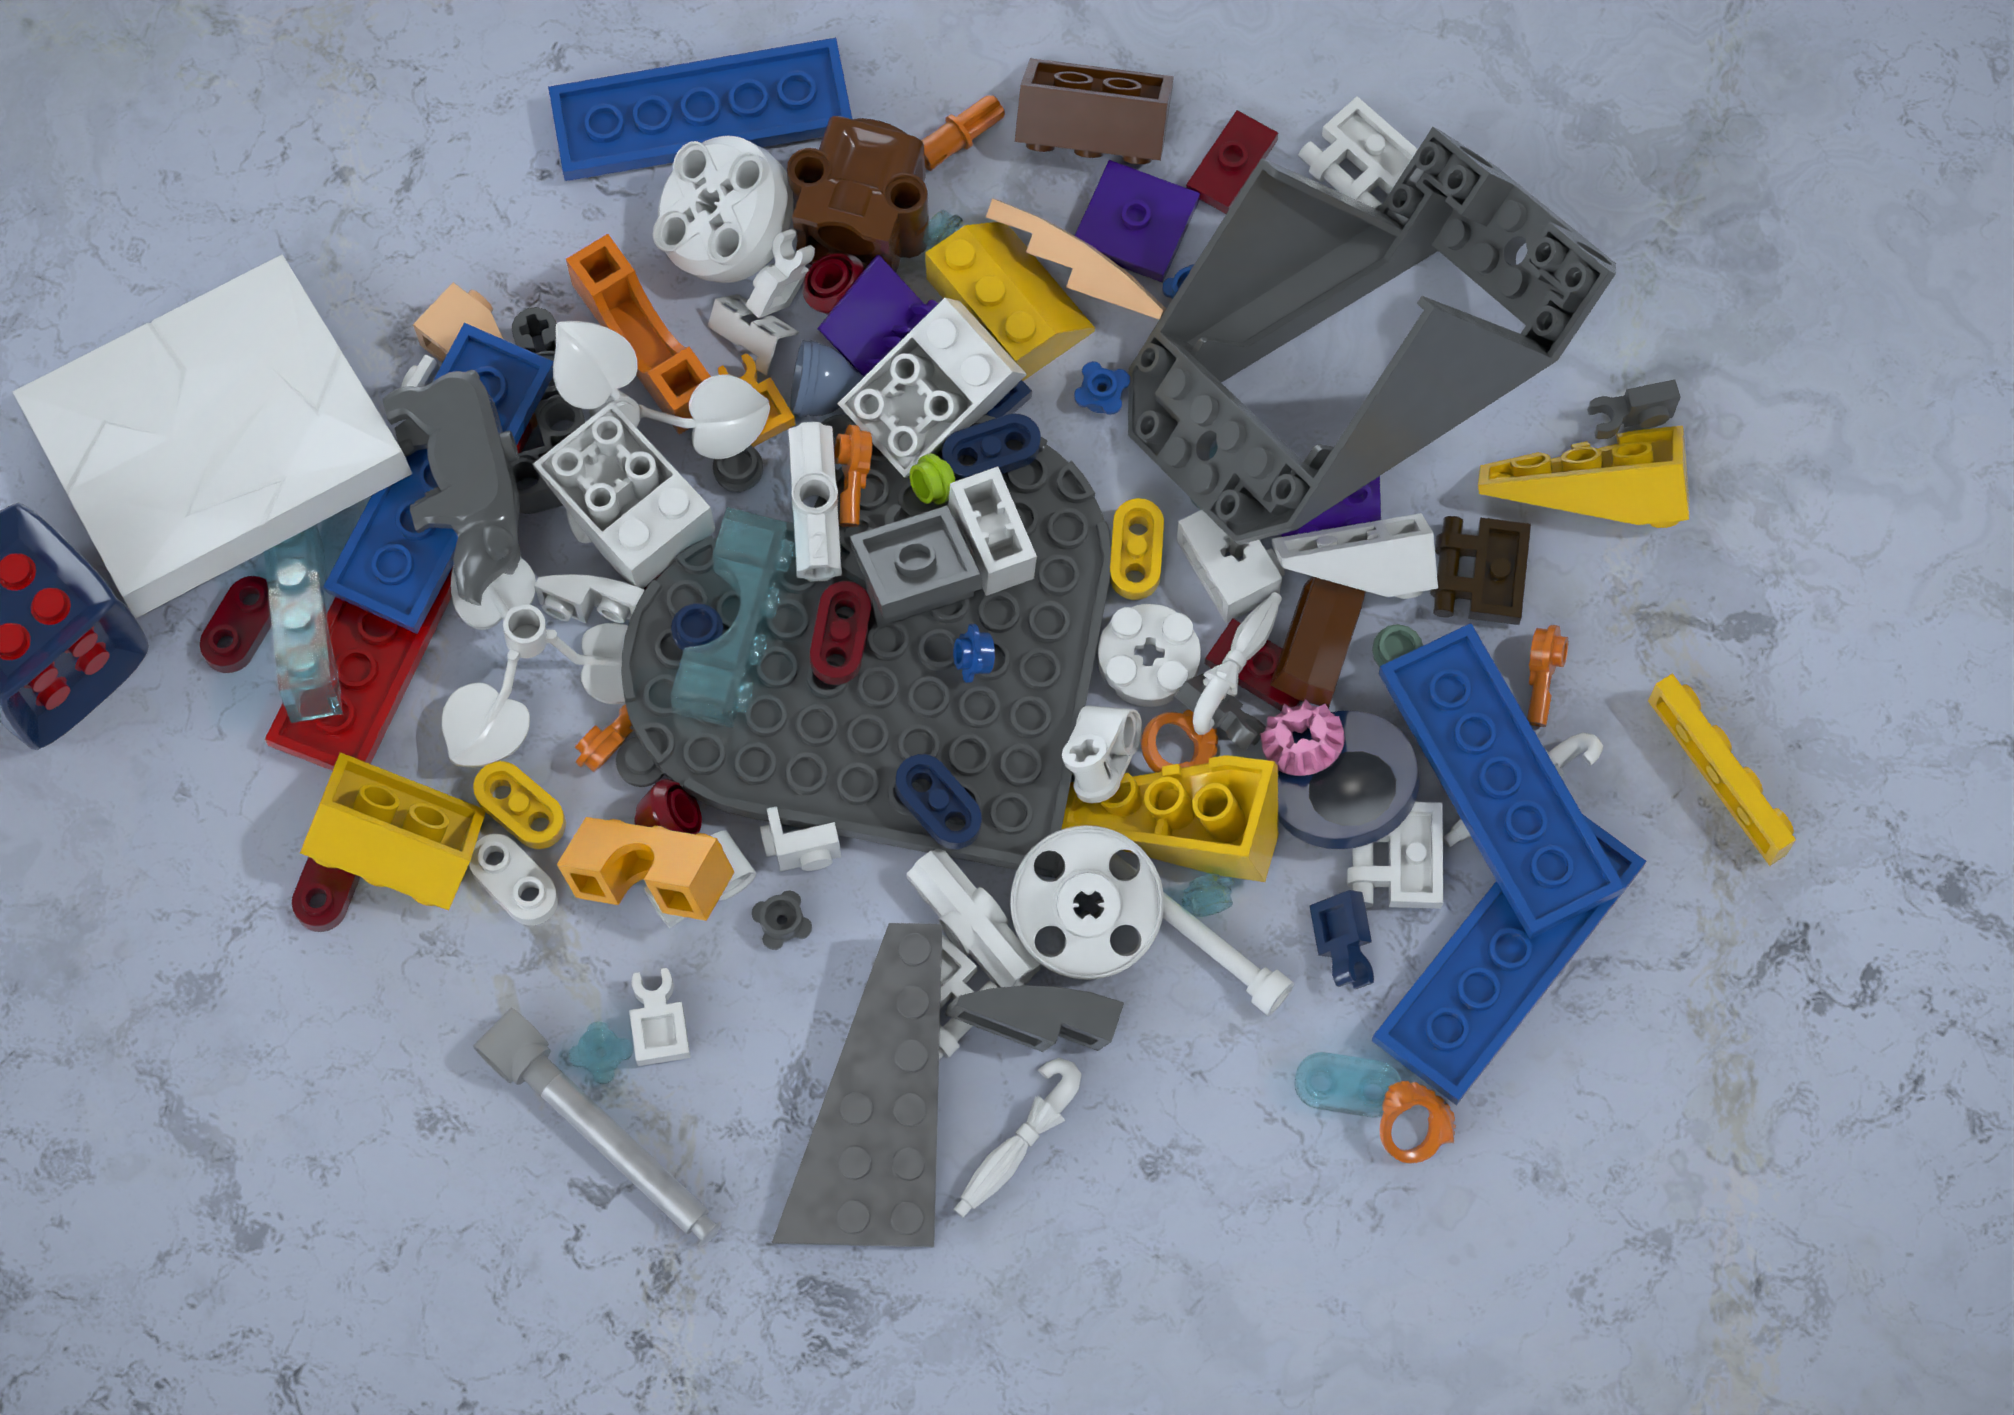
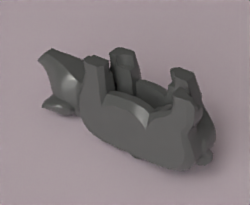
[383,370,521,606]

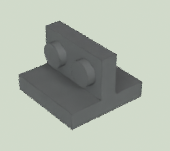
[850,506,983,627]

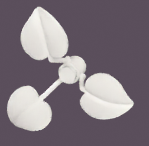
[553,321,770,544]
[442,557,628,768]

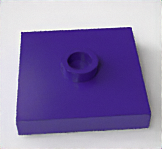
[1074,160,1200,283]

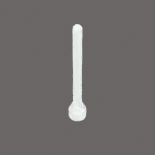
[1109,853,1294,1016]

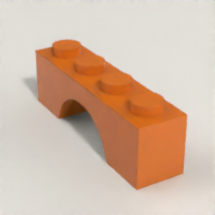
[566,234,711,435]

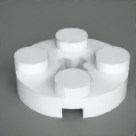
[1098,604,1201,707]

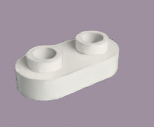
[469,834,558,925]

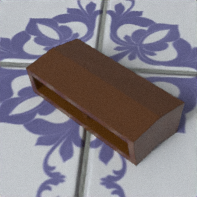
[1270,576,1366,709]

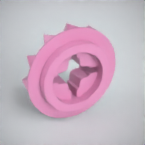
[1260,699,1345,776]

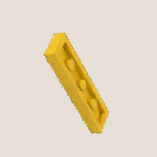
[1648,673,1796,866]

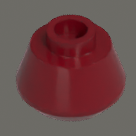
[802,253,865,315]
[634,779,702,835]

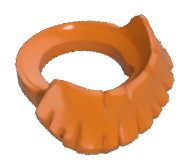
[1141,709,1218,772]
[1379,1081,1456,1163]

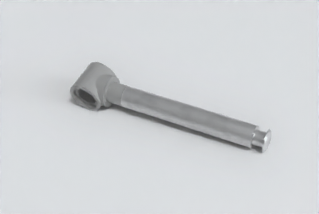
[473,1008,721,1246]

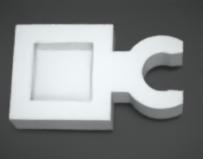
[629,968,691,1066]

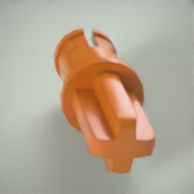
[921,95,1005,171]

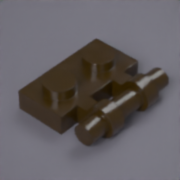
[1430,516,1531,625]

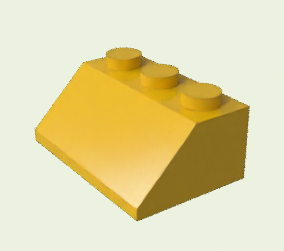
[925,222,1095,381]
[300,752,486,911]

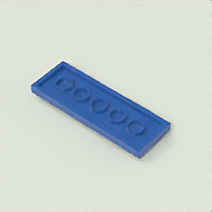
[548,37,852,181]
[323,322,554,634]
[1378,623,1625,939]
[1371,815,1647,1106]

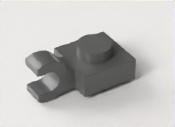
[1587,379,1681,439]

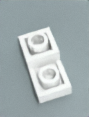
[534,574,645,623]

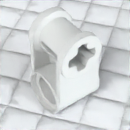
[1062,706,1142,803]

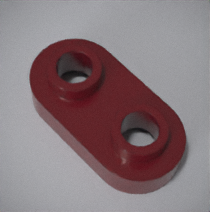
[200,576,281,673]
[810,581,871,685]
[292,857,360,932]

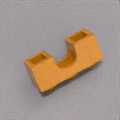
[557,817,735,921]

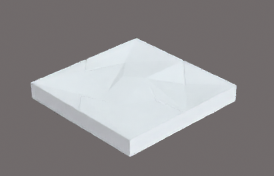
[13,254,412,618]

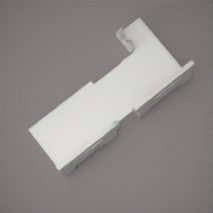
[707,294,799,375]

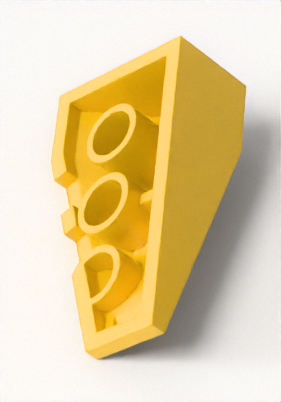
[1478,425,1689,528]
[1061,755,1279,882]

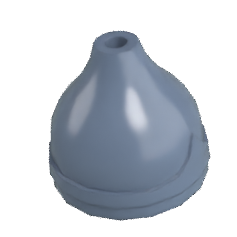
[790,340,865,417]

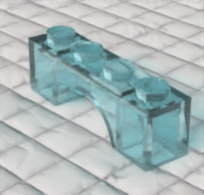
[670,507,794,728]
[264,524,343,723]

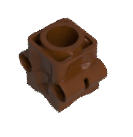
[787,116,930,273]

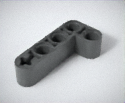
[511,307,585,514]

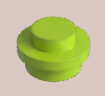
[909,453,955,504]

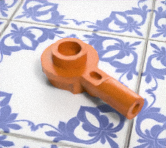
[834,425,872,527]
[1527,625,1569,727]
[575,704,633,773]

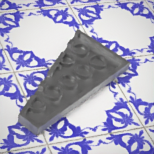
[772,923,943,1247]

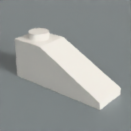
[1272,513,1438,599]

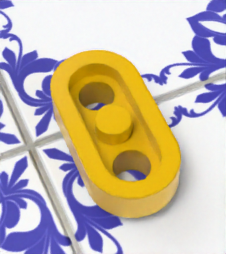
[1110,498,1164,600]
[473,761,566,849]

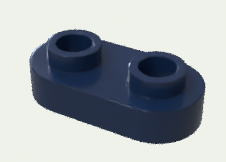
[942,413,1041,481]
[895,754,982,849]

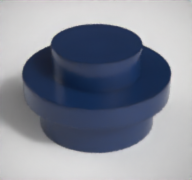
[671,603,723,655]

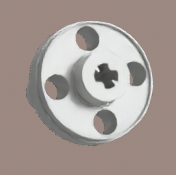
[653,136,794,283]
[1010,825,1164,980]

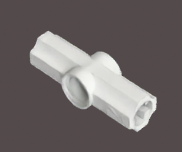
[788,422,842,582]
[907,849,1040,988]

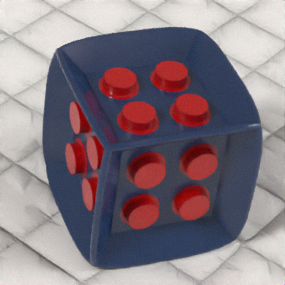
[0,503,149,750]

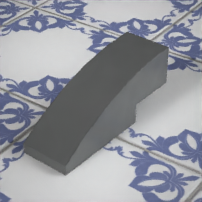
[945,985,1124,1052]

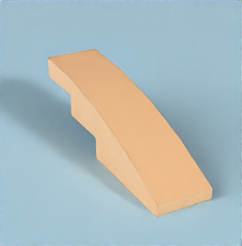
[986,198,1166,320]

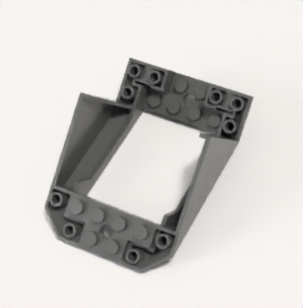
[1128,127,1616,544]

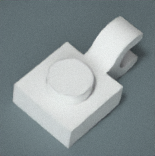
[745,228,815,318]

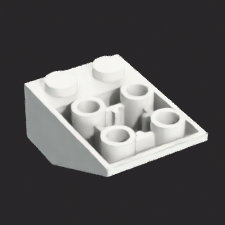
[837,298,1027,478]
[533,401,715,589]

